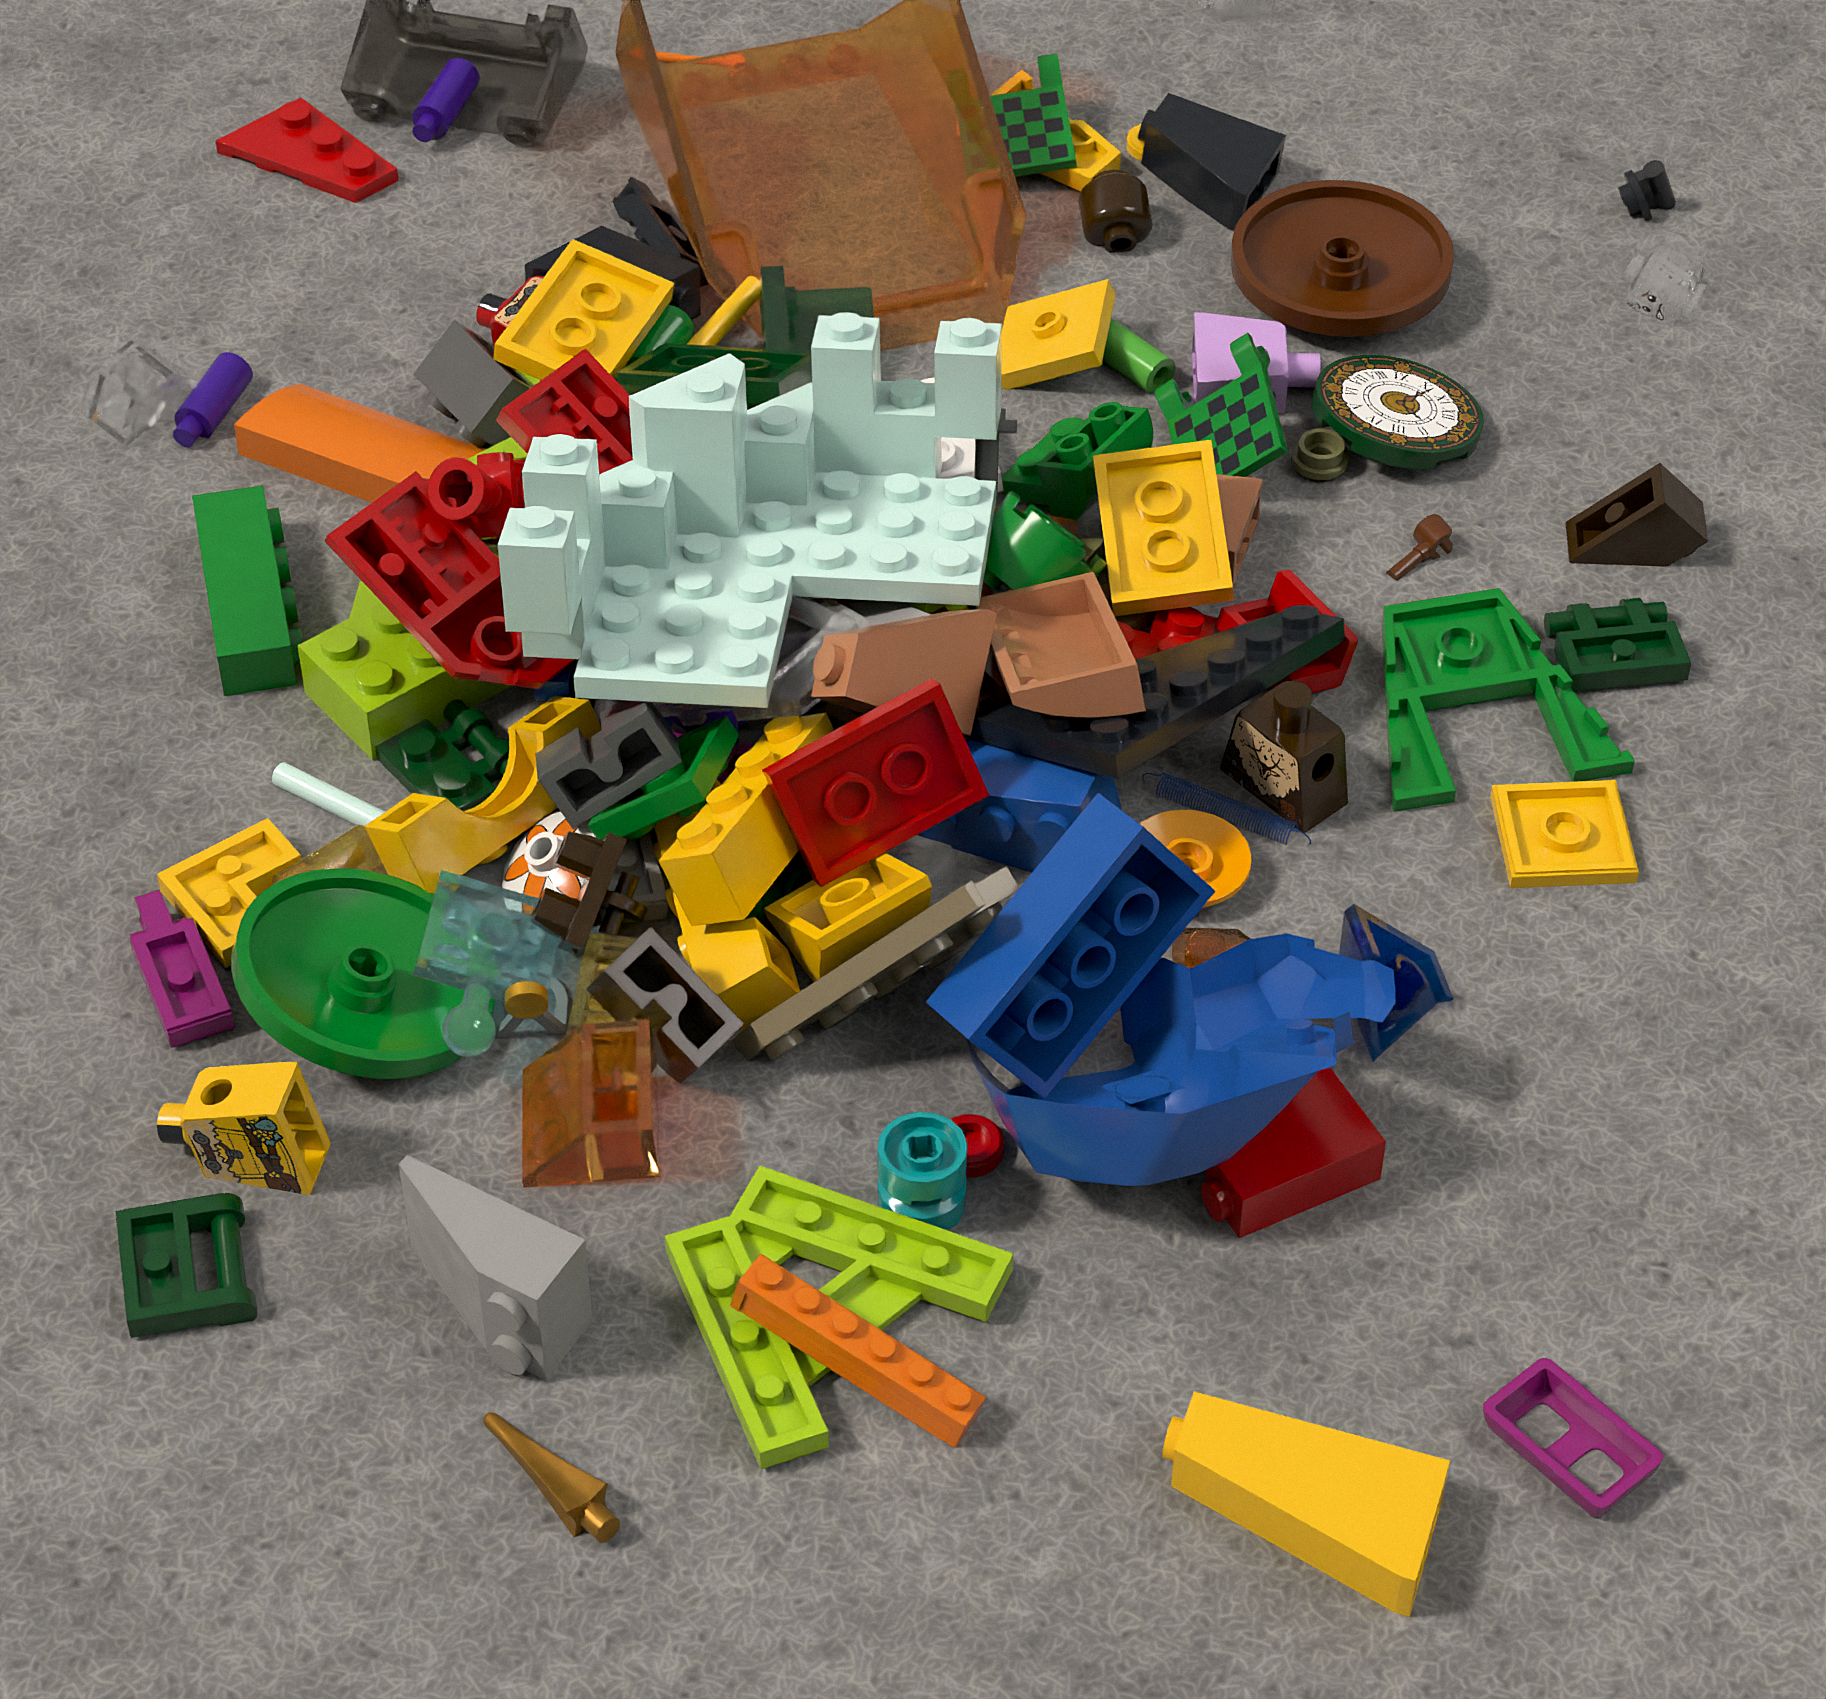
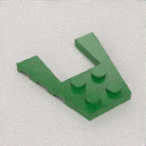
[1381,588,1635,812]

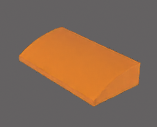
[234,384,486,502]

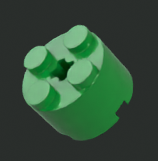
[983,491,1107,591]

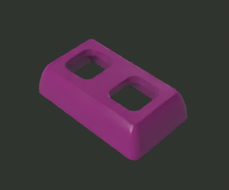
[1483,1358,1663,1518]

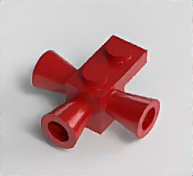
[423,452,526,546]

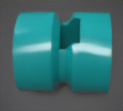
[877,1112,967,1230]

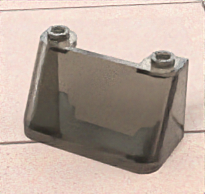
[340,0,588,147]

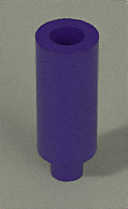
[412,58,480,142]
[173,352,253,447]

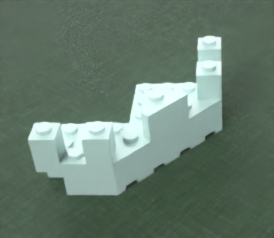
[498,312,1002,708]

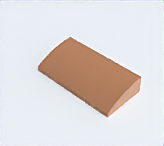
[975,572,1146,717]

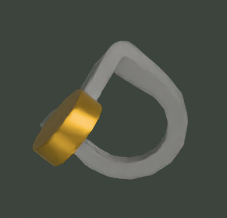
[491,971,569,1039]

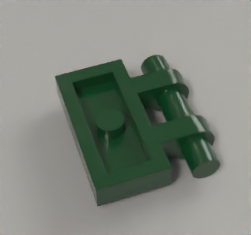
[1544,598,1691,692]
[375,699,509,811]

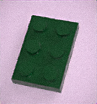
[617,343,812,410]

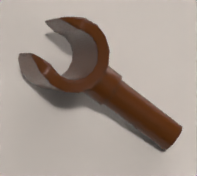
[1386,514,1453,581]

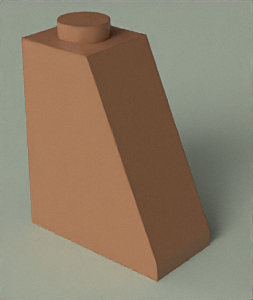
[811,609,997,736]

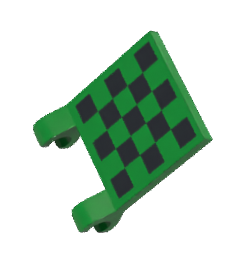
[953,54,1077,184]
[1155,332,1288,477]

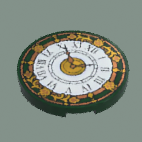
[1312,355,1484,470]

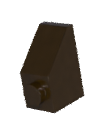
[1565,463,1708,567]

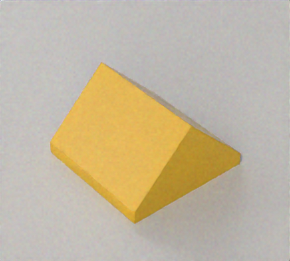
[763,853,932,983]

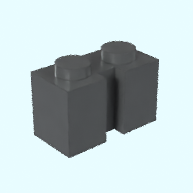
[413,320,534,448]
[535,700,682,829]

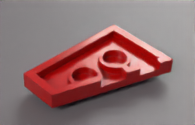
[215,97,399,203]

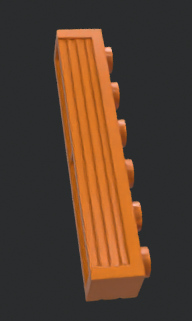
[730,1254,986,1448]

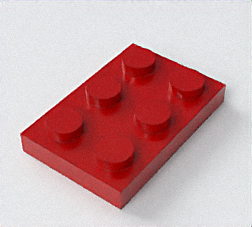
[762,678,989,887]

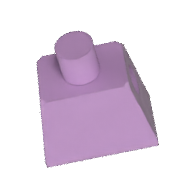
[1192,312,1320,413]

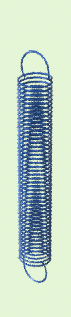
[1142,772,1311,845]

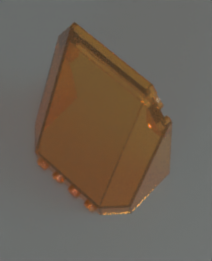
[615,0,1027,352]

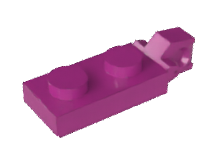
[129,890,235,1048]

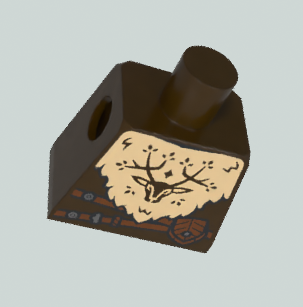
[1220,681,1348,833]

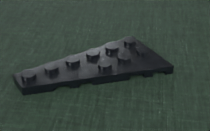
[968,605,1345,779]

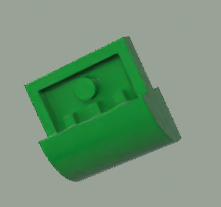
[1001,402,1153,524]

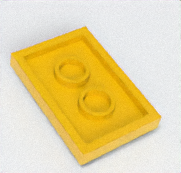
[493,239,674,380]
[1093,440,1234,616]

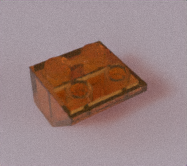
[522,1019,660,1187]

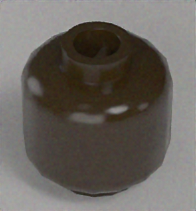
[1078,169,1153,253]

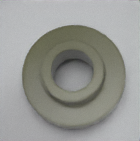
[1291,428,1349,480]

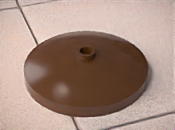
[1231,180,1454,337]

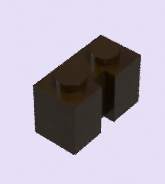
[586,926,744,1083]

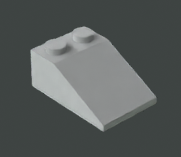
[399,1155,593,1380]

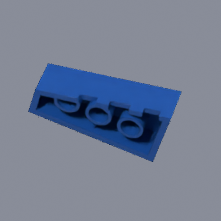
[914,739,1122,873]

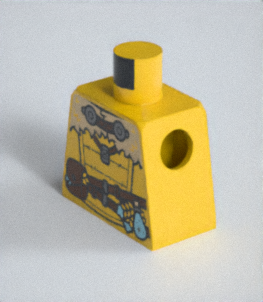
[157,1062,331,1195]

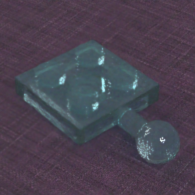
[413,870,559,1057]

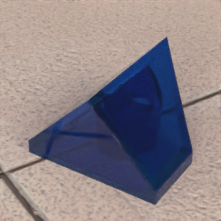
[1339,904,1453,1062]

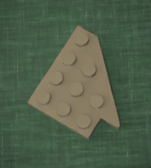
[732,866,1020,1061]

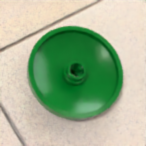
[231,868,498,1079]

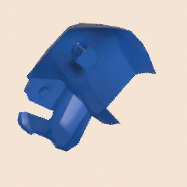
[967,933,1395,1186]

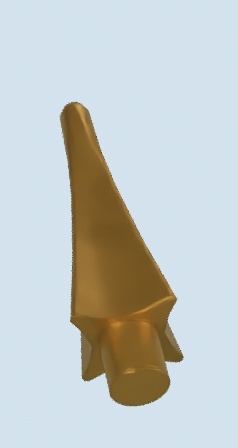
[483,1412,620,1543]

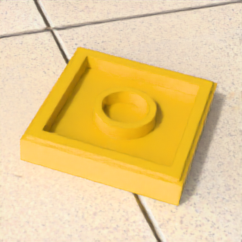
[1490,780,1639,888]

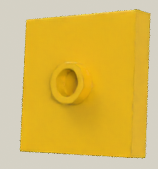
[1002,279,1116,389]

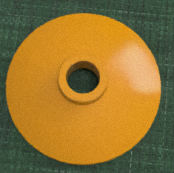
[1140,810,1251,908]

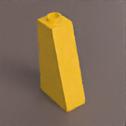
[1162,1391,1450,1617]

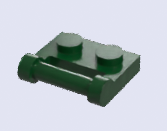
[115,1193,257,1338]

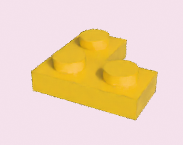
[157,818,304,968]

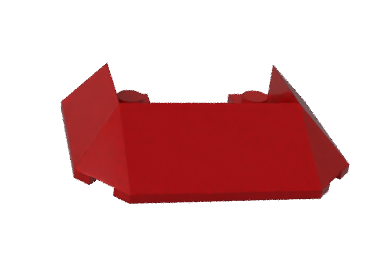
[324,348,633,689]

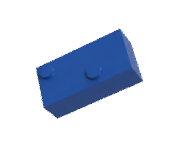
[926,793,1215,1099]

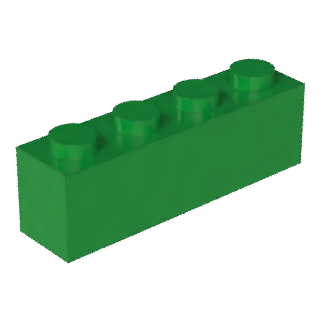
[192,485,303,696]

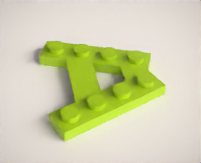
[664,1165,1014,1470]

